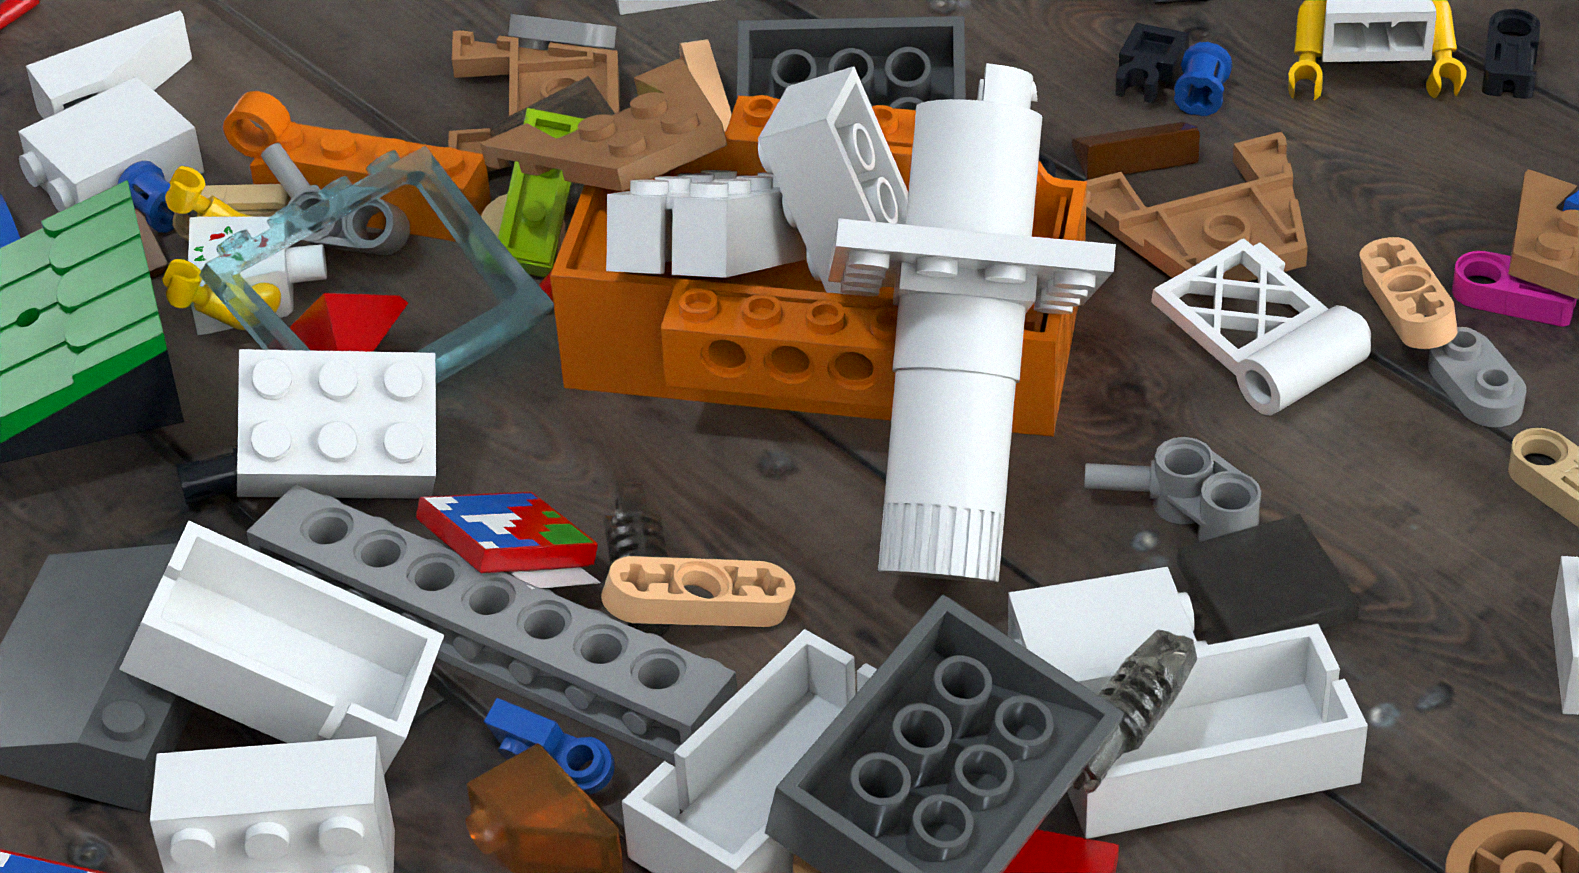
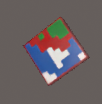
[416,492,598,573]

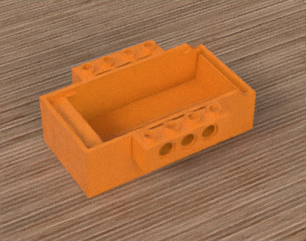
[550,95,1087,437]

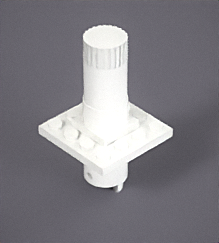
[828,63,1116,582]

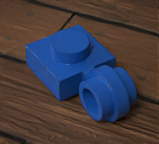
[484,698,615,795]

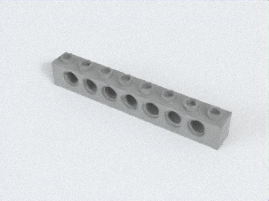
[246,483,737,764]

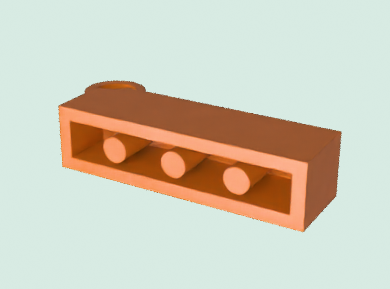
[223,91,491,244]

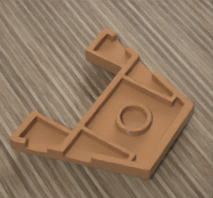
[448,31,620,172]
[480,59,727,192]
[1086,132,1308,295]
[1508,169,1579,299]

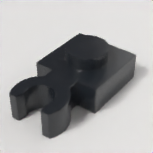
[1115,22,1189,103]

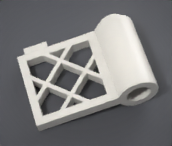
[1151,238,1371,416]

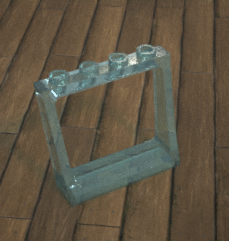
[199,146,554,384]

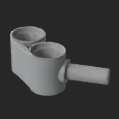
[261,143,410,255]
[1084,437,1261,559]

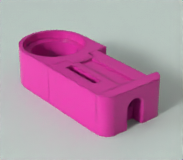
[1452,251,1577,327]

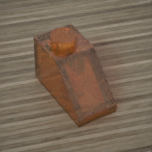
[466,743,624,873]

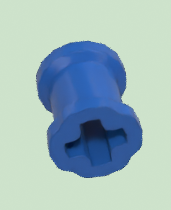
[1174,42,1233,116]
[117,161,190,233]

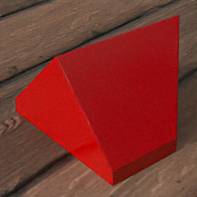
[269,293,408,352]

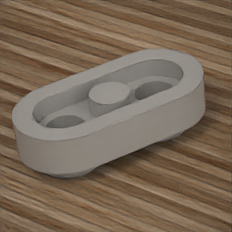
[508,14,617,51]
[1428,327,1526,427]

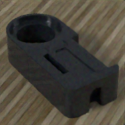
[1482,9,1540,99]

